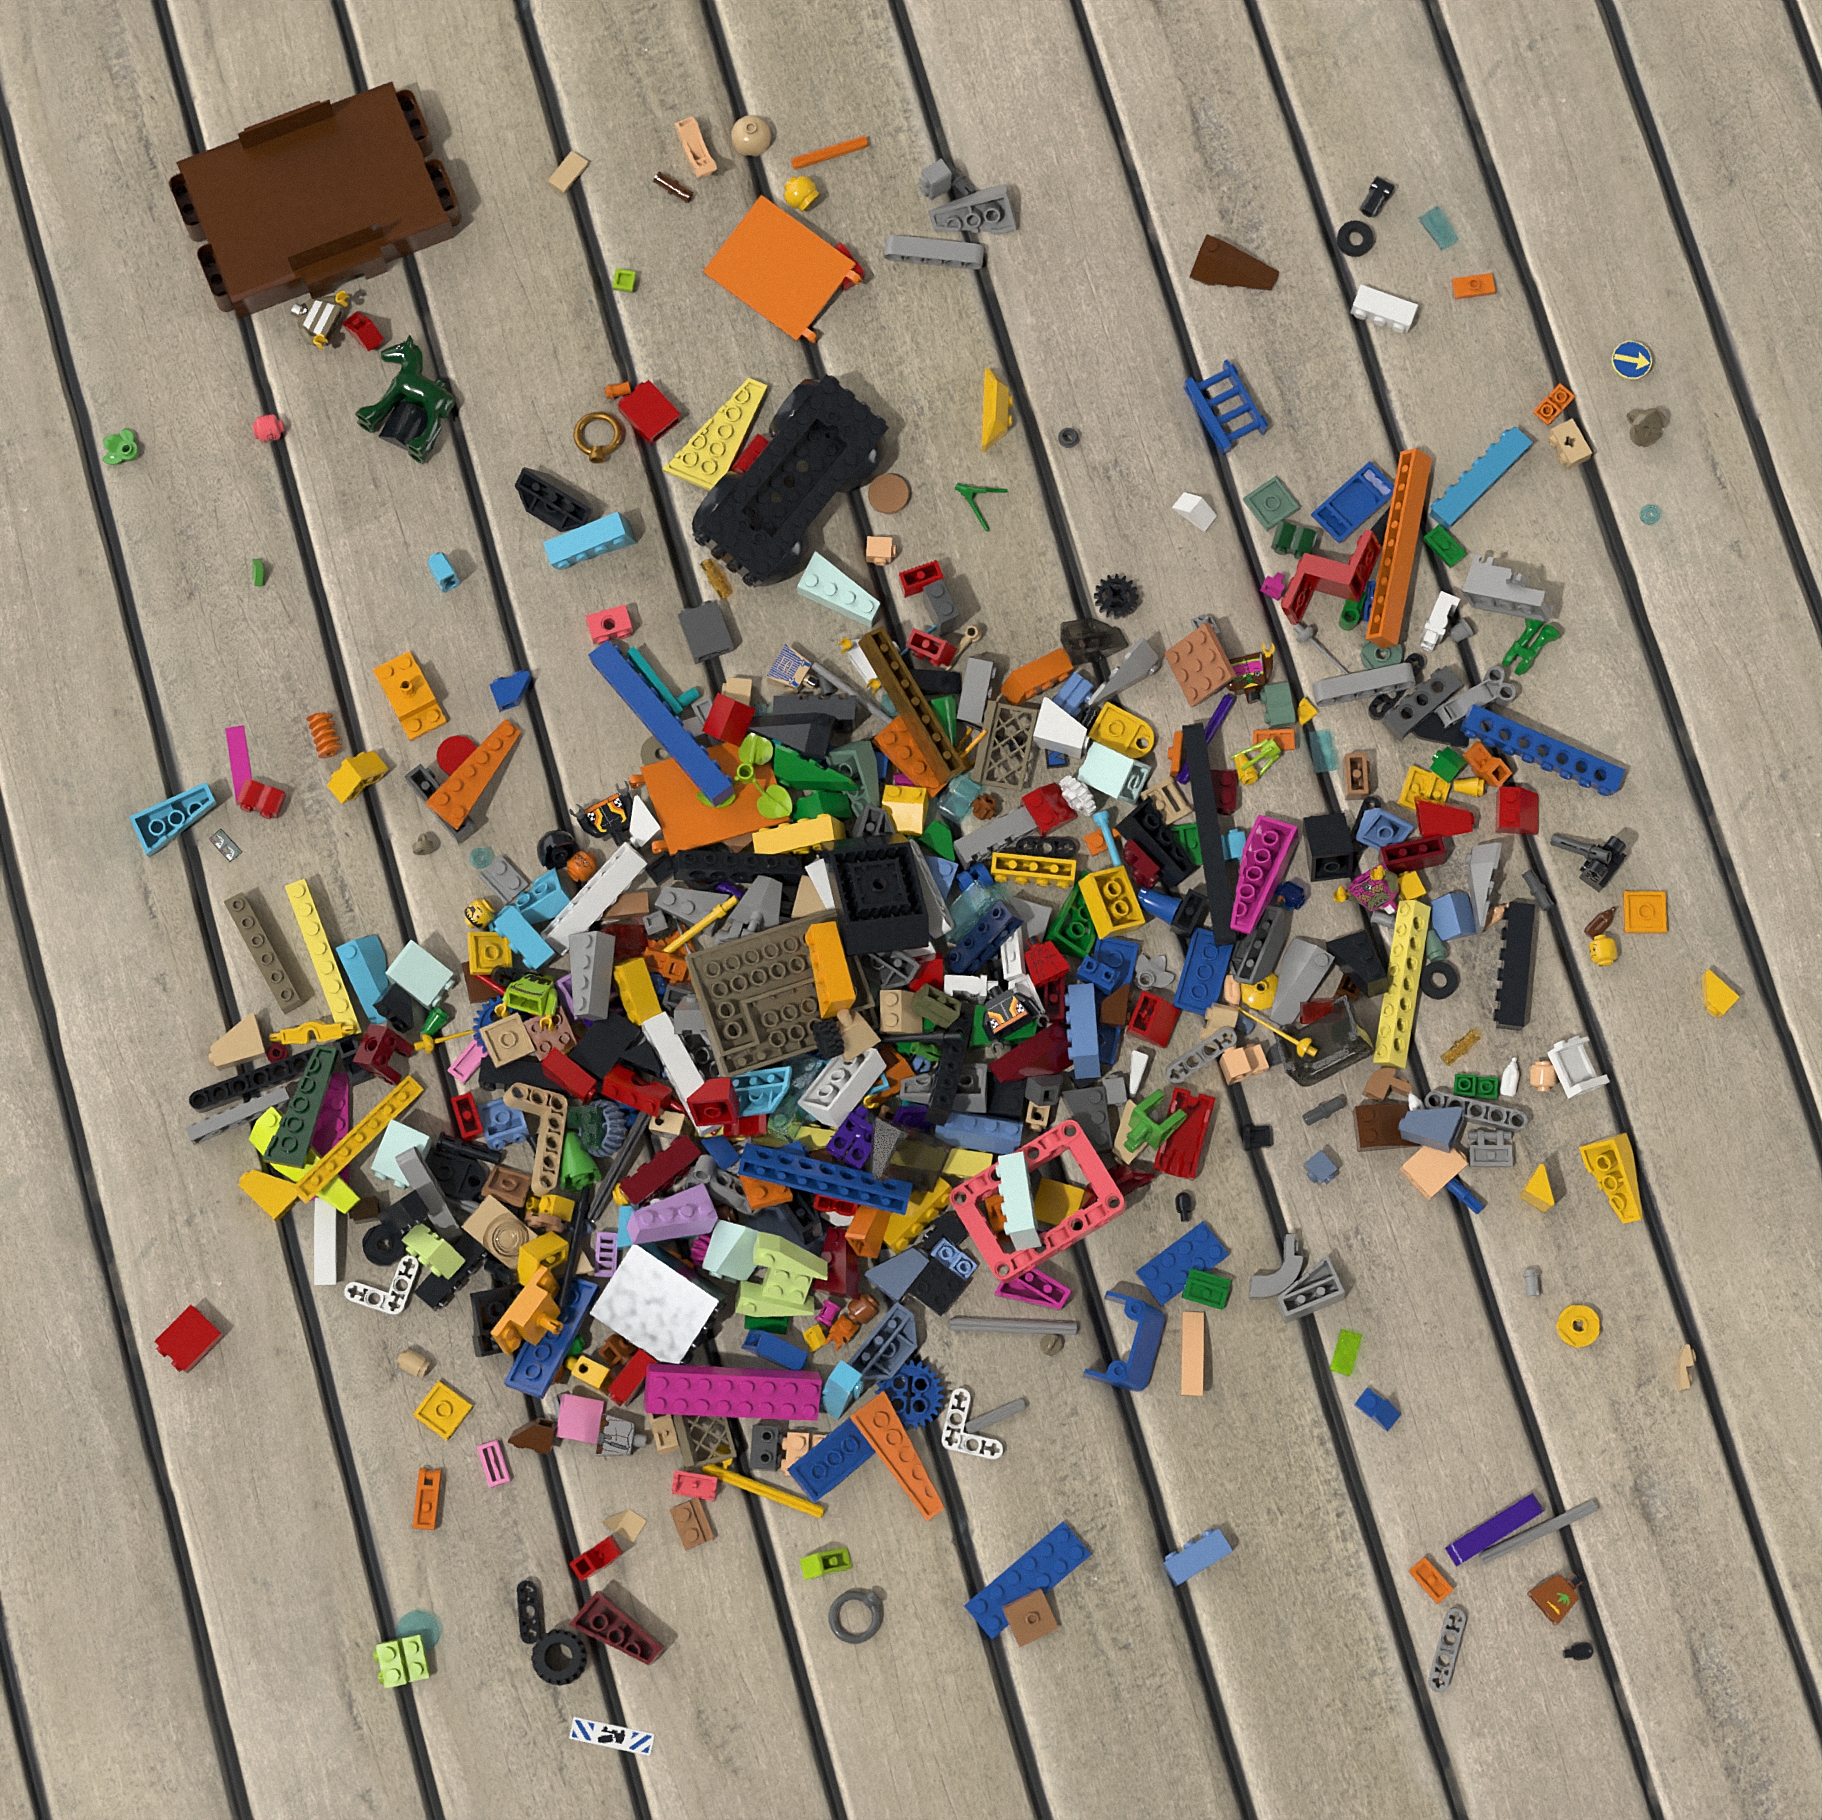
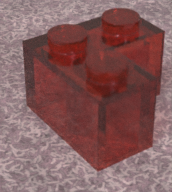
[599,924,649,958]

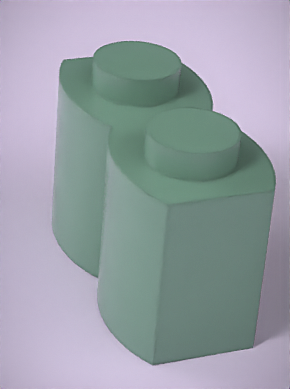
[1259,682,1296,729]

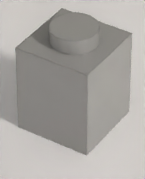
[1101,1075,1127,1108]

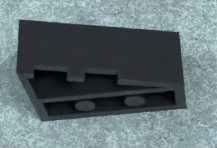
[1326,930,1388,998]
[777,1187,823,1245]
[377,1190,430,1237]

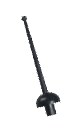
[957,719,1026,756]

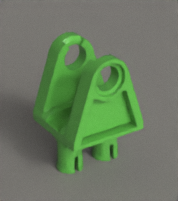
[1124,1089,1187,1153]

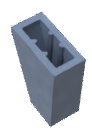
[1398,1107,1465,1153]
[864,1248,929,1303]

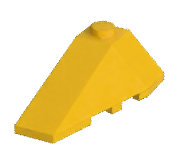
[1579,1133,1643,1224]

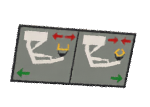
[209,829,242,862]

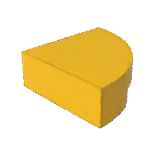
[1297,697,1318,727]

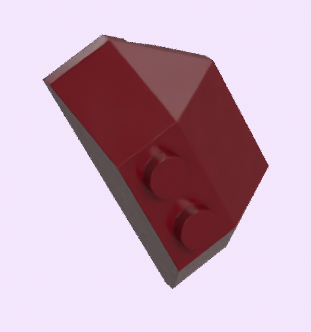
[1079,1165,1155,1210]

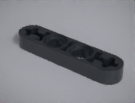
[1368,653,1425,720]

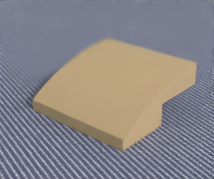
[791,875,827,919]

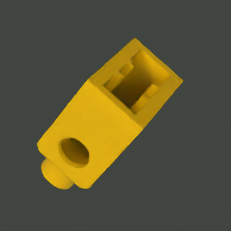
[565,1355,617,1396]

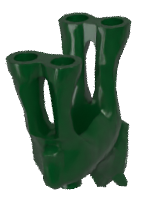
[355,335,455,464]

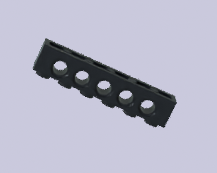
[673,850,803,886]
[924,1009,974,1127]

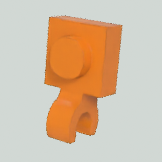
[1083,828,1122,857]

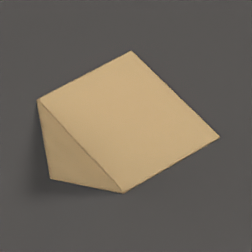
[602,1509,647,1543]

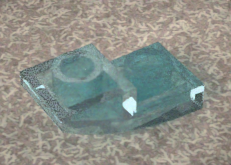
[1308,729,1336,773]

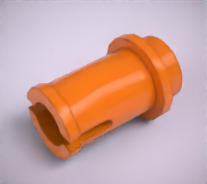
[604,381,631,400]

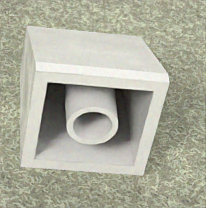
[1032,697,1089,759]

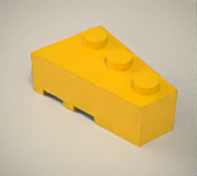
[611,957,662,1026]

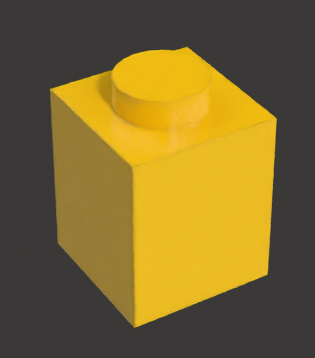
[1397,871,1426,901]

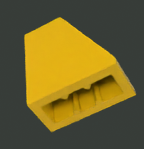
[238,1170,300,1222]

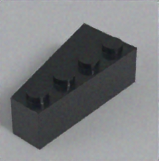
[772,695,857,733]
[1115,796,1195,889]

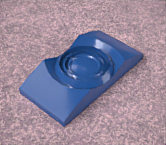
[1311,461,1394,544]

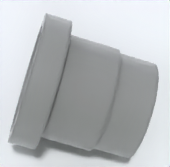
[1448,618,1474,643]

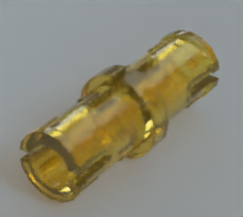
[700,558,731,600]
[1440,1029,1480,1066]

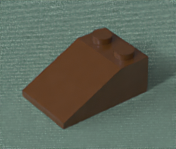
[1352,1104,1421,1152]

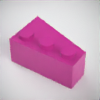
[994,1268,1072,1311]

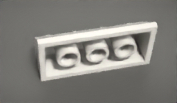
[797,1048,887,1128]

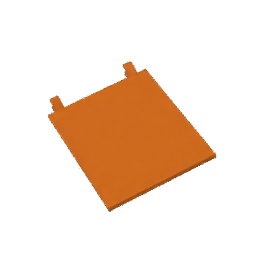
[703,195,862,343]
[629,737,790,856]

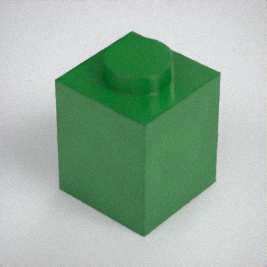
[1430,746,1467,784]

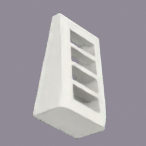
[1129,1050,1148,1098]

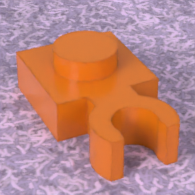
[825,1315,859,1351]

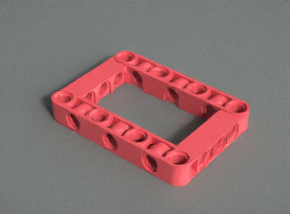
[949,1120,1126,1283]

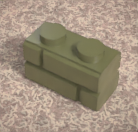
[910,983,961,1029]

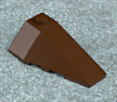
[1189,234,1279,291]

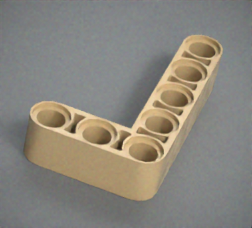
[503,1083,568,1196]

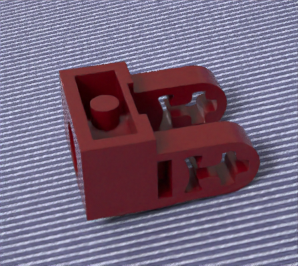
[353,1024,415,1086]

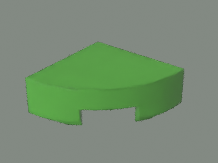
[252,559,264,586]

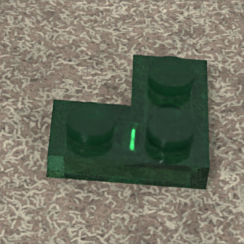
[566,1106,603,1150]

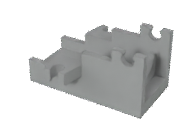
[1463,554,1554,623]

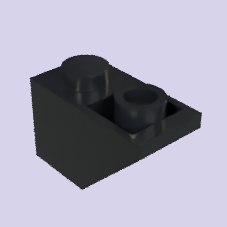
[372,983,414,1034]

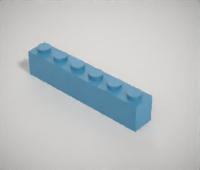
[1429,426,1533,531]

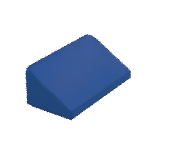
[701,1135,740,1171]

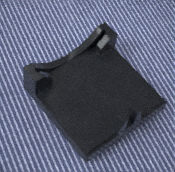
[907,1257,967,1317]

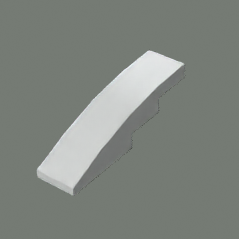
[314,1197,338,1285]

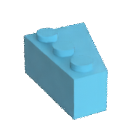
[494,905,557,973]

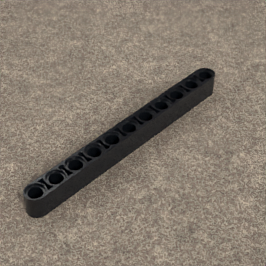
[1182,723,1237,947]

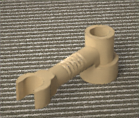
[945,625,982,671]

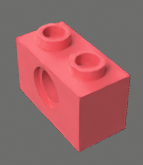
[586,605,633,645]

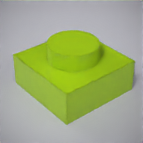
[612,268,636,293]

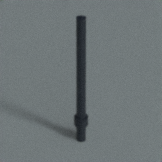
[877,1031,963,1044]
[558,1186,590,1309]

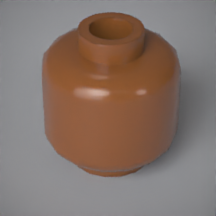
[848,1293,880,1324]

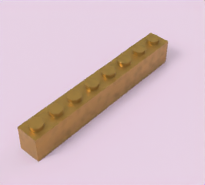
[858,626,966,785]

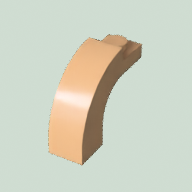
[674,117,717,178]

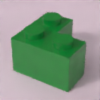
[791,790,852,824]

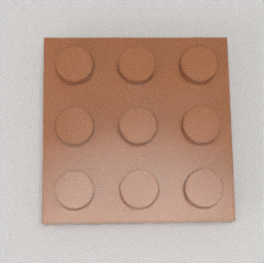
[1164,622,1237,707]

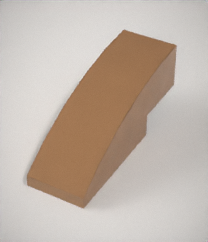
[594,892,650,922]

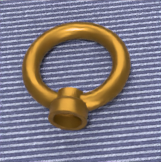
[573,412,622,464]

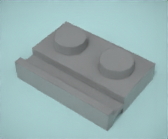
[478,855,529,905]

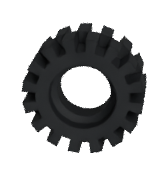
[813,1018,845,1060]

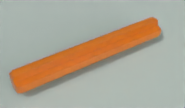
[791,136,868,169]

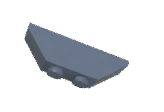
[847,1302,917,1381]

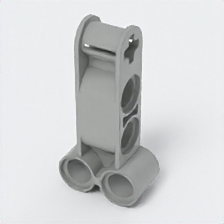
[1434,666,1516,729]
[684,1155,762,1217]

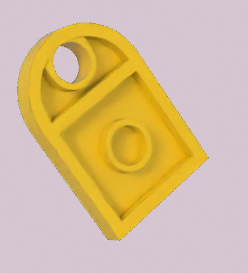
[1087,701,1154,760]

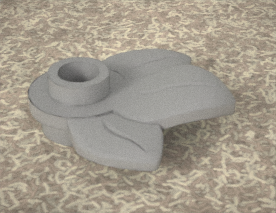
[1134,954,1174,991]

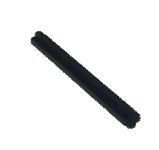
[585,1111,652,1223]

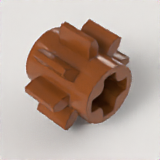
[971,795,998,820]

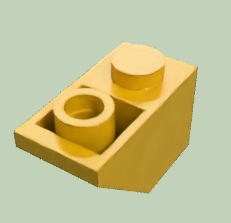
[524,1193,575,1222]

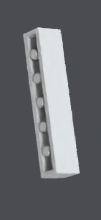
[541,842,648,956]
[642,1012,724,1137]

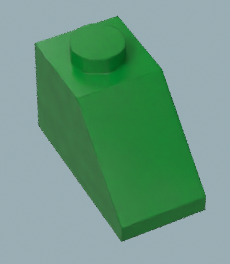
[919,820,955,863]

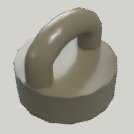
[412,833,434,855]
[1040,1334,1062,1356]

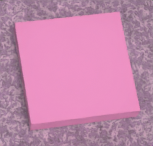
[556,1394,604,1444]

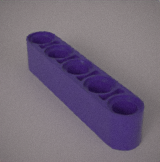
[1444,1493,1544,1567]

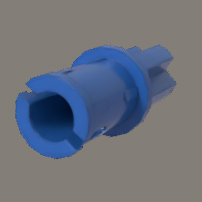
[1446,1177,1484,1214]

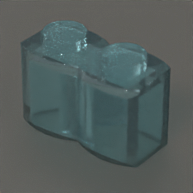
[937,774,981,825]

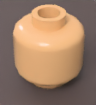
[1530,1061,1557,1091]

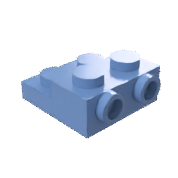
[476,1094,530,1150]

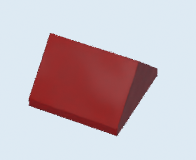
[702,693,756,747]

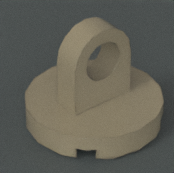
[1627,408,1666,447]

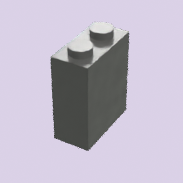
[922,579,960,638]
[678,600,734,664]

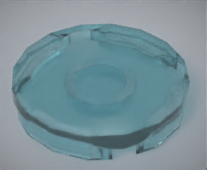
[395,1610,440,1653]

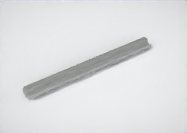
[950,1318,1077,1335]
[1479,1500,1598,1564]

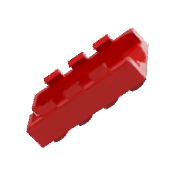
[1152,1087,1216,1181]

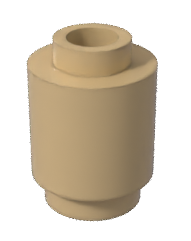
[397,1349,430,1378]

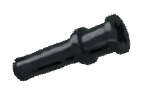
[436,1131,502,1166]

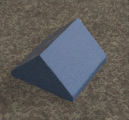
[1356,808,1414,851]
[1427,893,1477,942]

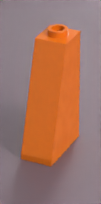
[845,1204,892,1258]

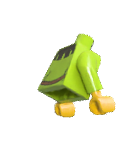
[495,974,558,1032]

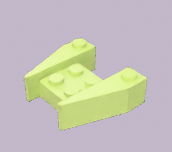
[735,1231,828,1317]

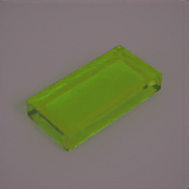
[1329,1329,1362,1377]

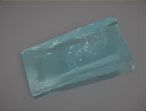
[1418,206,1459,251]

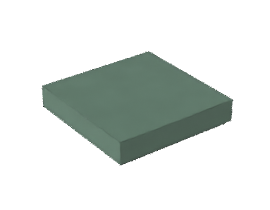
[1243,476,1300,532]

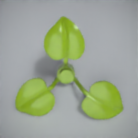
[697,733,792,819]

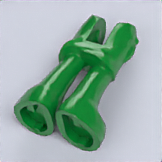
[1502,618,1560,676]

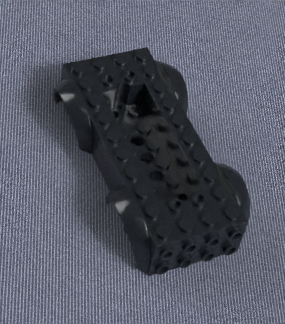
[692,374,889,588]

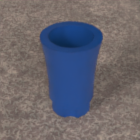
[1137,887,1183,926]

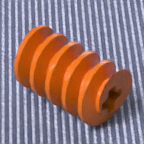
[306,713,342,759]

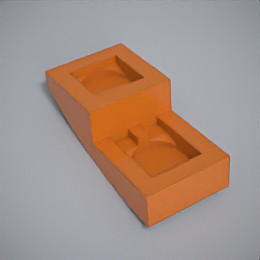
[643,947,687,981]

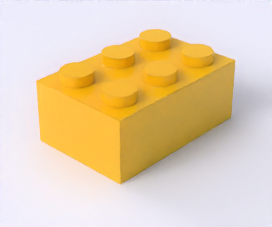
[1078,865,1146,940]

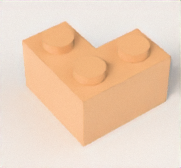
[1219,1043,1269,1086]

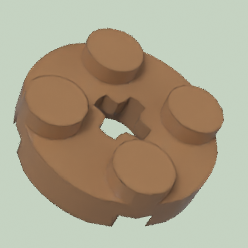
[524,1211,568,1235]

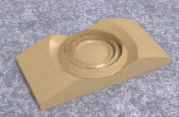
[461,1194,539,1275]

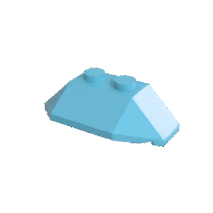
[731,1066,792,1117]

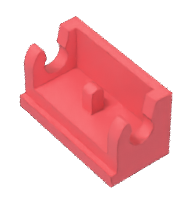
[671,1470,718,1501]

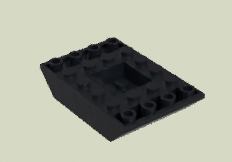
[820,833,929,957]

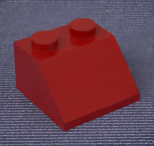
[1020,783,1077,838]
[1495,786,1538,835]
[687,1077,740,1127]

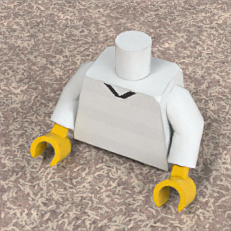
[837,638,900,694]

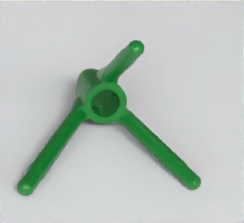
[955,482,1007,531]

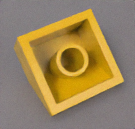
[882,785,929,836]

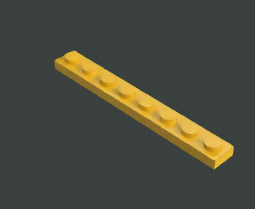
[291,1075,424,1204]

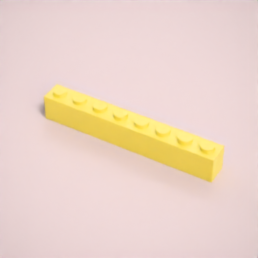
[285,879,364,1040]

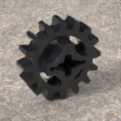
[1094,574,1139,619]

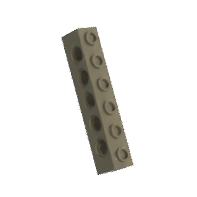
[224,892,303,1014]

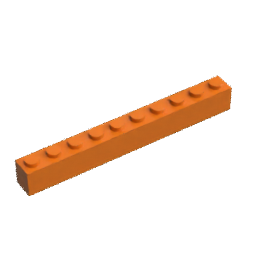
[1366,448,1432,648]

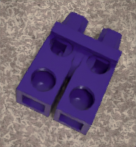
[826,1105,886,1171]

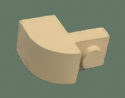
[648,1413,680,1456]

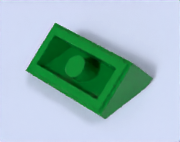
[744,1315,789,1335]

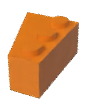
[1000,648,1074,706]

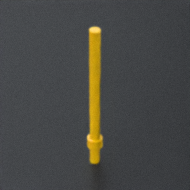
[648,895,739,971]

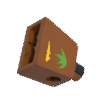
[1527,1573,1582,1626]

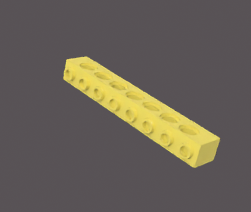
[1373,900,1431,1069]

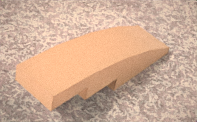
[1181,1312,1204,1397]

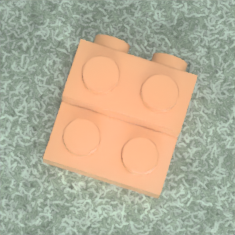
[781,1432,827,1477]

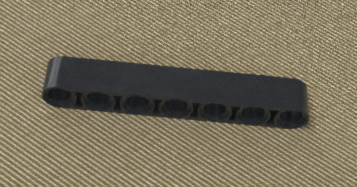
[189,1048,315,1113]

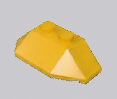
[981,368,1012,452]

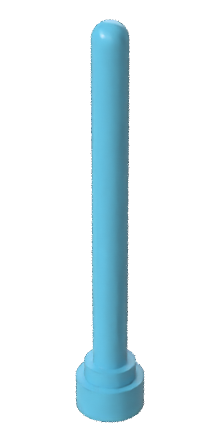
[1092,810,1123,867]

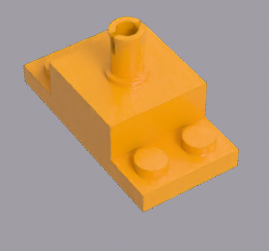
[372,651,447,742]
[491,1265,563,1356]

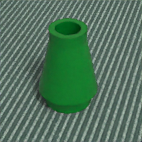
[420,1006,450,1037]

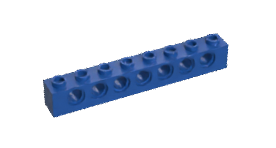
[1460,704,1625,796]
[738,1143,913,1215]

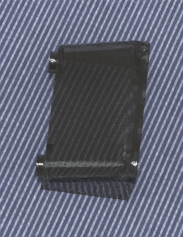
[1273,995,1374,1087]
[869,1116,953,1193]

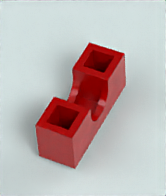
[602,1065,672,1118]

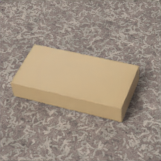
[548,151,588,194]

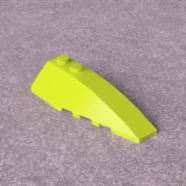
[249,1106,361,1214]

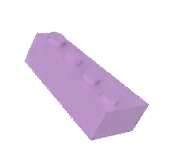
[626,1183,718,1245]

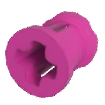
[815,1300,841,1327]

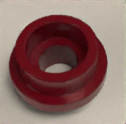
[266,1043,288,1063]

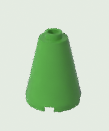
[559,1130,602,1192]

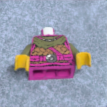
[1333,862,1399,914]

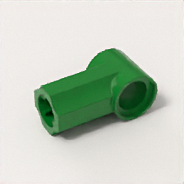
[1338,591,1367,631]

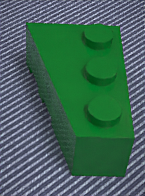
[969,1005,1037,1051]

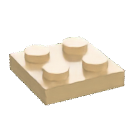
[479,1012,535,1069]

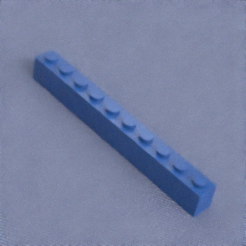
[588,640,735,807]

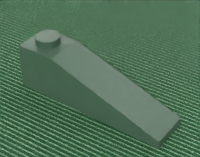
[825,741,880,818]

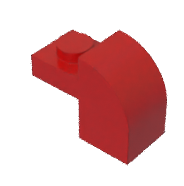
[723,1114,768,1138]
[569,1535,623,1582]

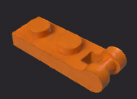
[412,1468,442,1530]

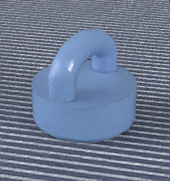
[909,1055,931,1073]

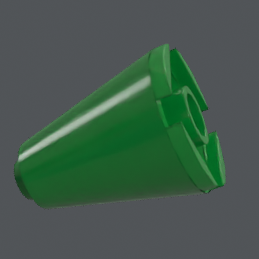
[927,695,957,747]

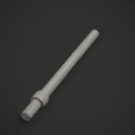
[811,661,893,725]

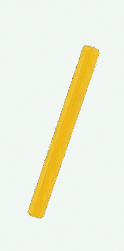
[702,1464,824,1518]

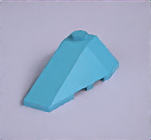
[488,867,572,932]
[336,935,388,1025]

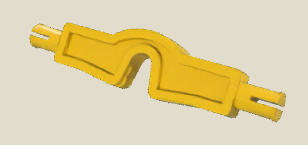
[269,1020,357,1044]

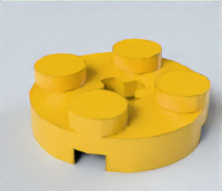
[1556,1305,1600,1348]

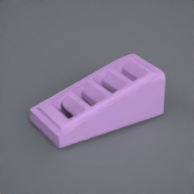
[594,1232,618,1278]

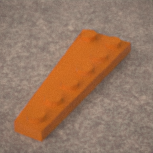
[425,719,521,830]
[850,1391,945,1521]

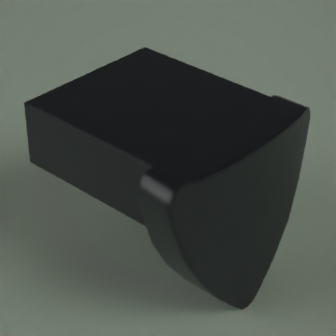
[1242,1125,1271,1151]

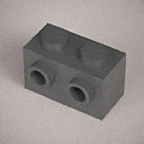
[749,1425,783,1472]

